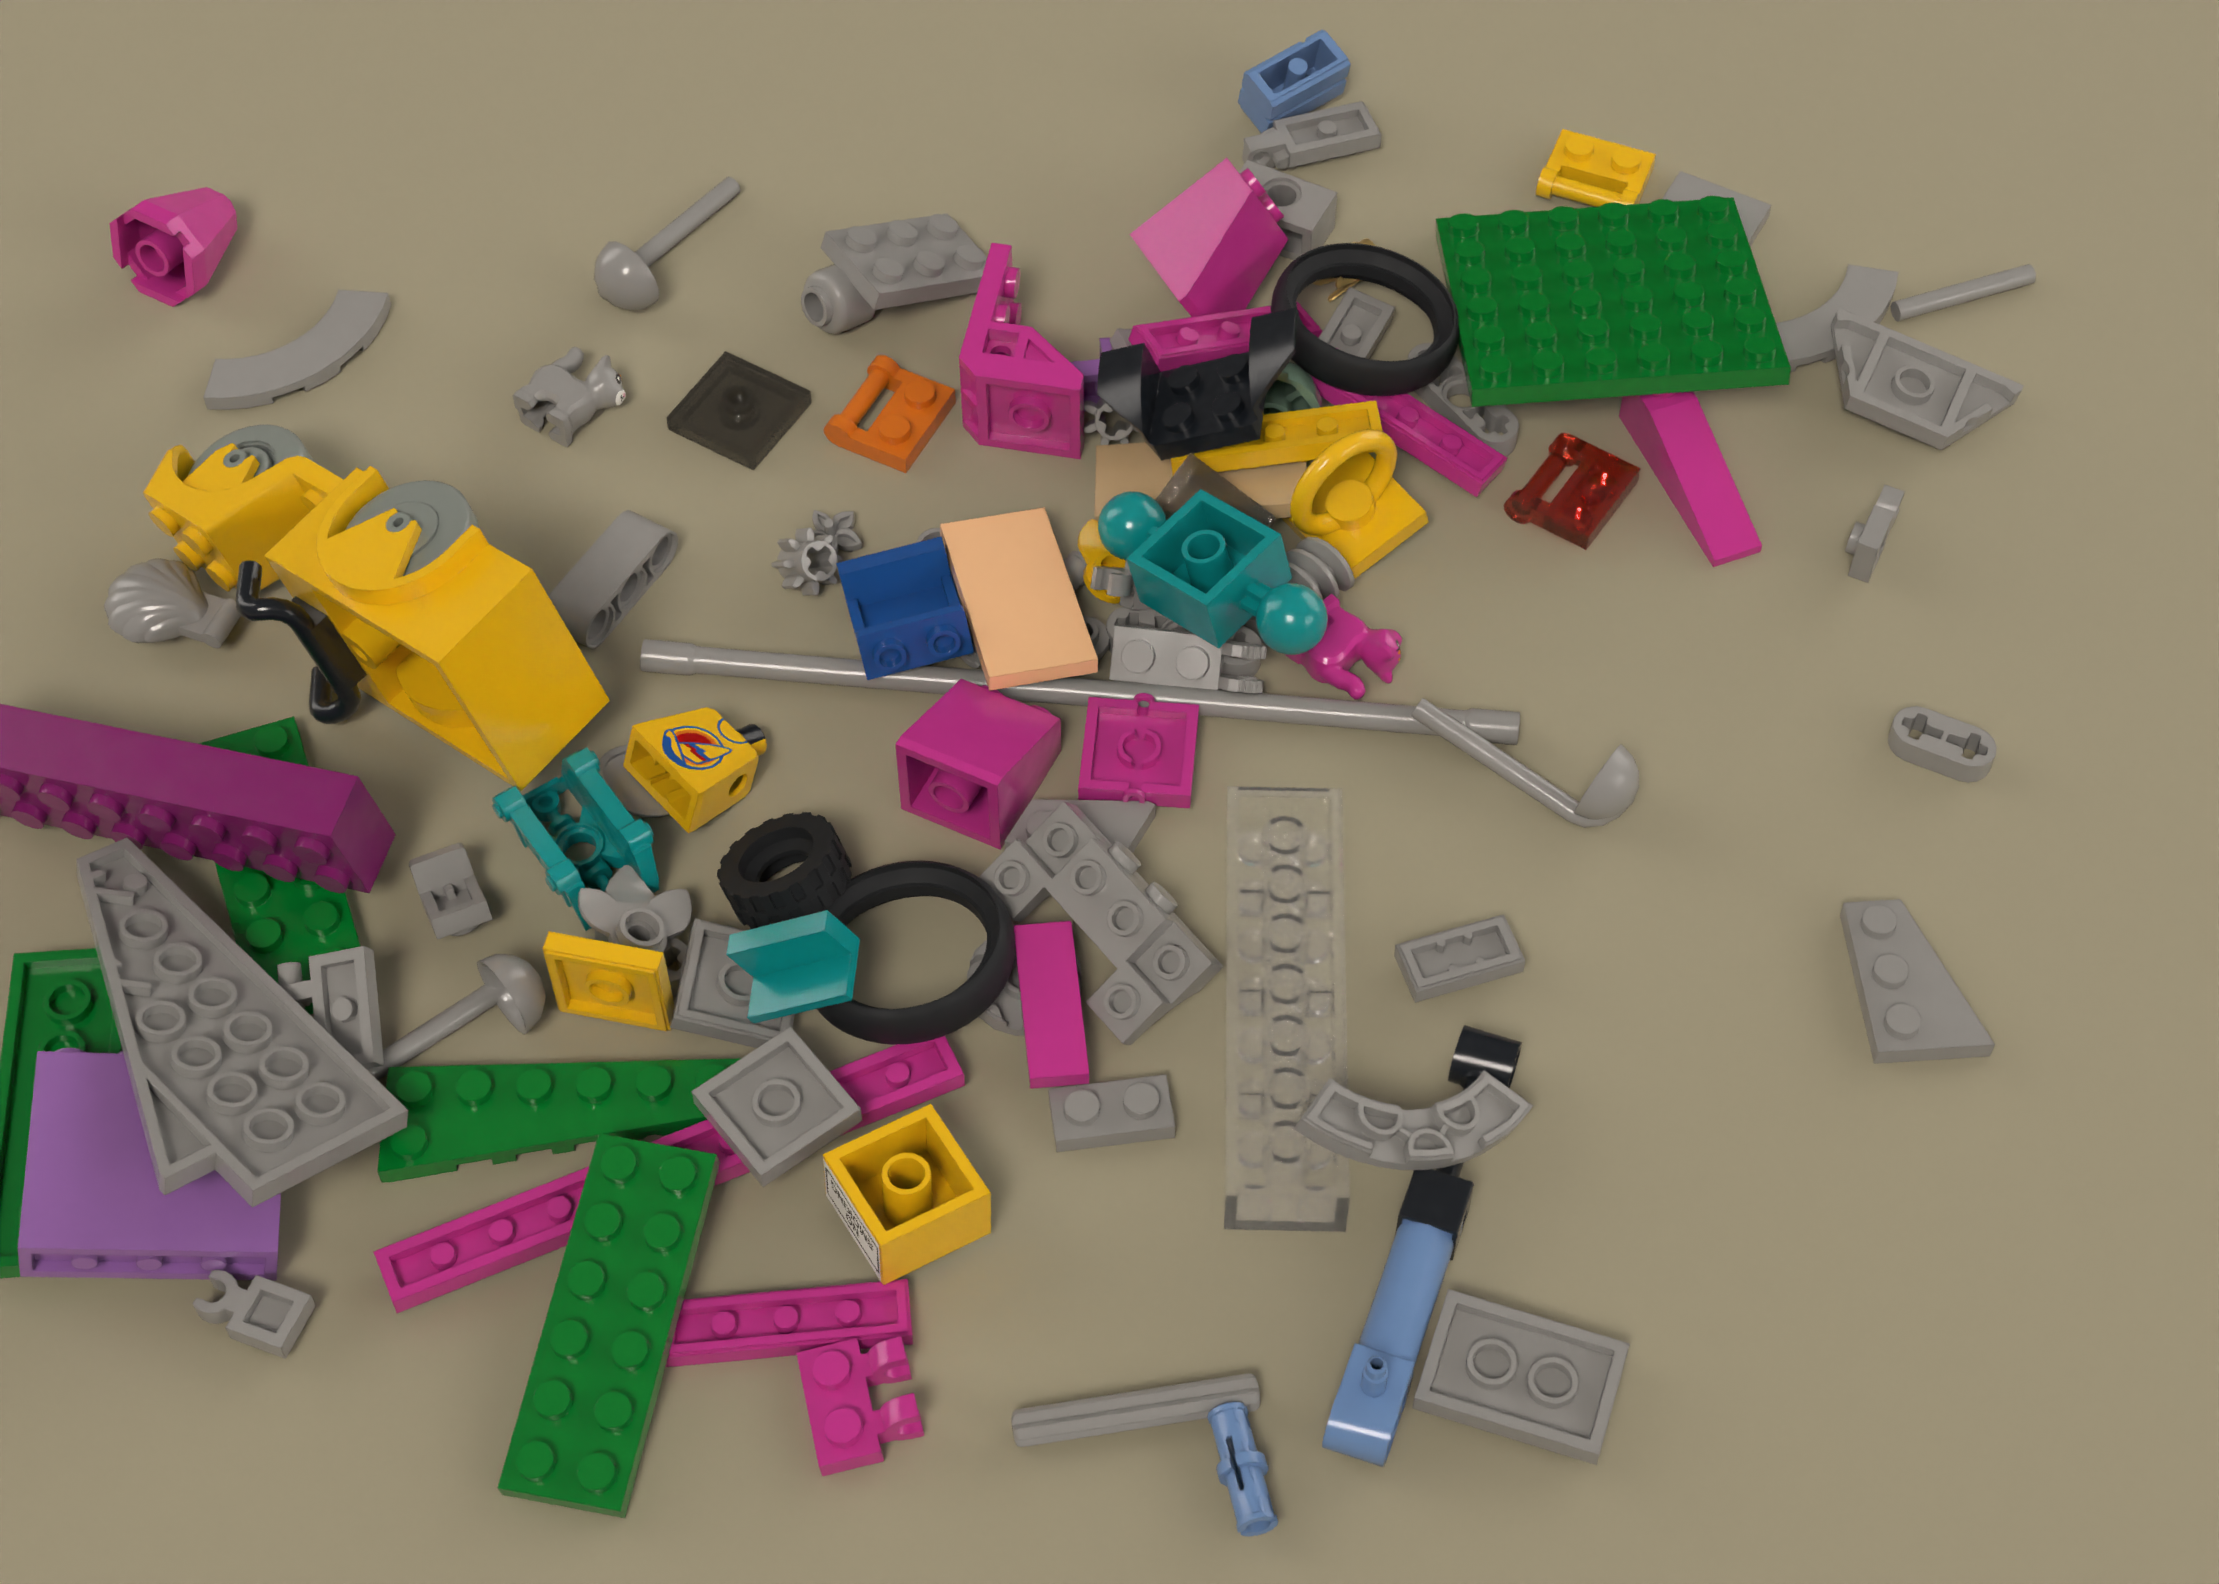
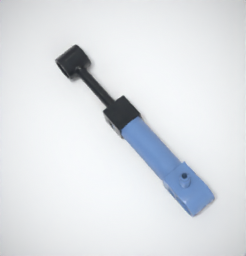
[1322,1025,1522,1467]

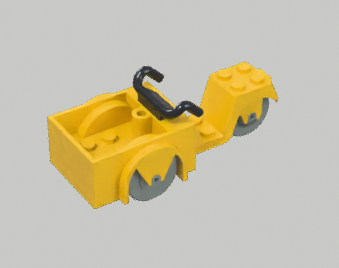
[143,425,610,791]

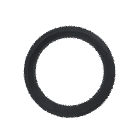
[1270,243,1459,396]
[817,861,1015,1045]

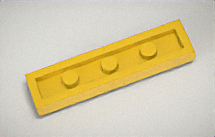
[1170,400,1383,478]

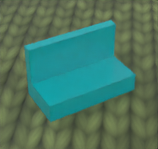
[726,910,860,1023]

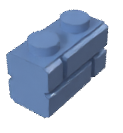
[1238,29,1351,134]

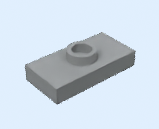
[1394,914,1525,1003]

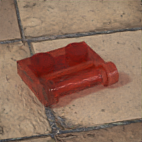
[1504,433,1641,550]

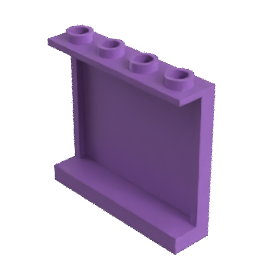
[18,1048,281,1281]

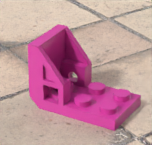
[959,243,1084,459]

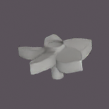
[812,510,862,554]

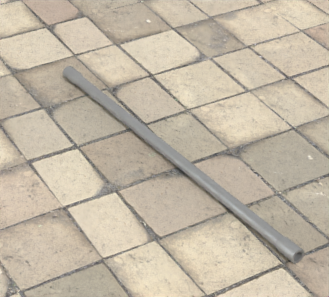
[640,639,1520,745]

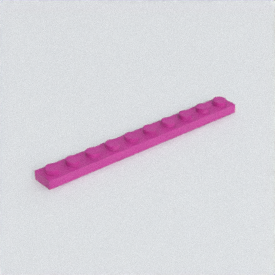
[374,1036,965,1313]

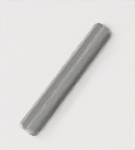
[1011,1373,1260,1447]

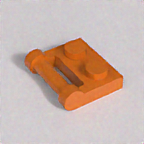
[824,355,956,473]

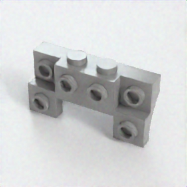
[979,801,1224,1046]

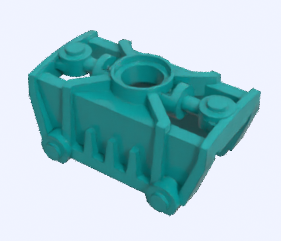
[492,747,659,930]

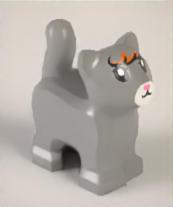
[513,347,626,447]

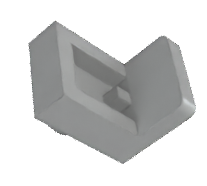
[409,843,493,940]

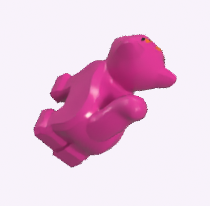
[1285,594,1402,700]

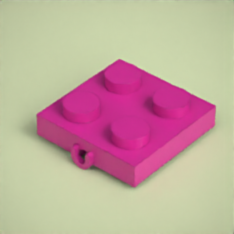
[1078,693,1199,808]

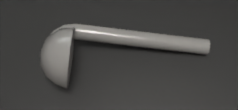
[594,177,740,310]
[1411,698,1639,828]
[366,954,546,1080]

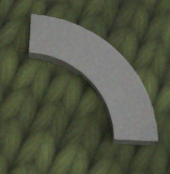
[1776,264,1899,372]
[203,290,391,410]
[1293,1070,1533,1170]

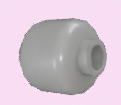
[801,264,876,334]

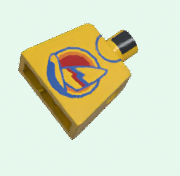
[623,707,767,833]

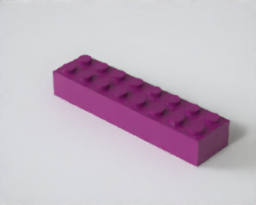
[0,704,396,894]

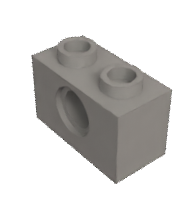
[1239,160,1337,260]

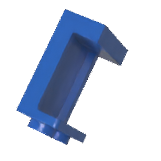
[836,536,974,680]

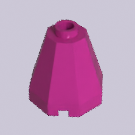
[109,187,237,307]

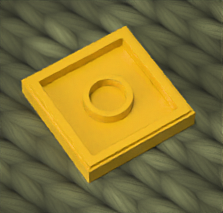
[542,931,675,1031]

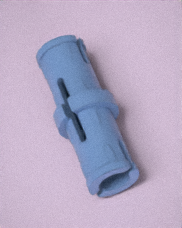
[1207,1402,1278,1537]

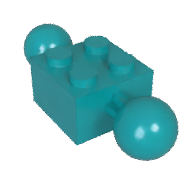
[1098,489,1328,655]

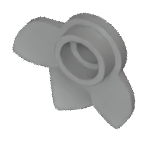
[578,865,692,952]

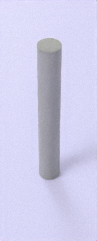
[1891,264,2036,321]

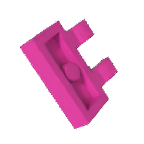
[796,1336,924,1477]

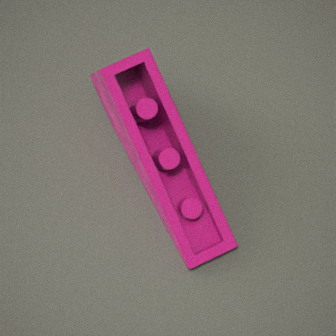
[1619,391,1762,567]

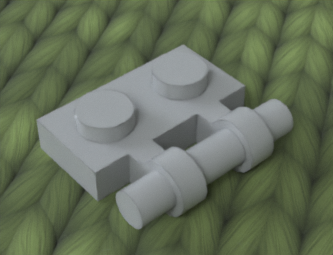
[277,946,384,1069]

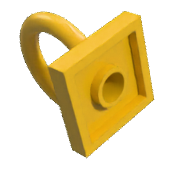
[1282,429,1429,579]

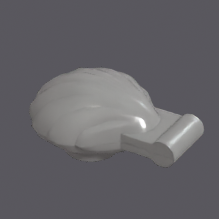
[104,558,241,648]

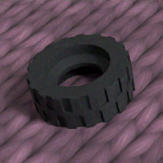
[717,812,852,929]

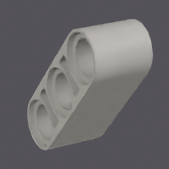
[549,510,678,649]

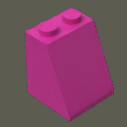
[1129,158,1289,317]
[895,679,1061,850]

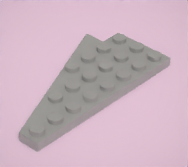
[77,838,408,1208]

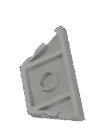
[1831,307,2024,450]

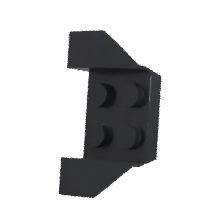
[1097,307,1298,460]

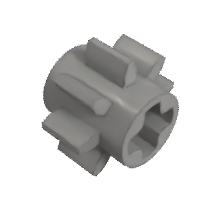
[1084,398,1139,445]
[772,528,843,596]

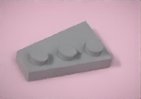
[1840,899,1995,1064]

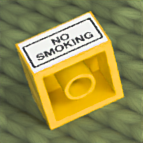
[823,1104,991,1285]

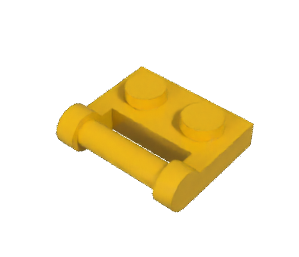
[1535,129,1656,207]

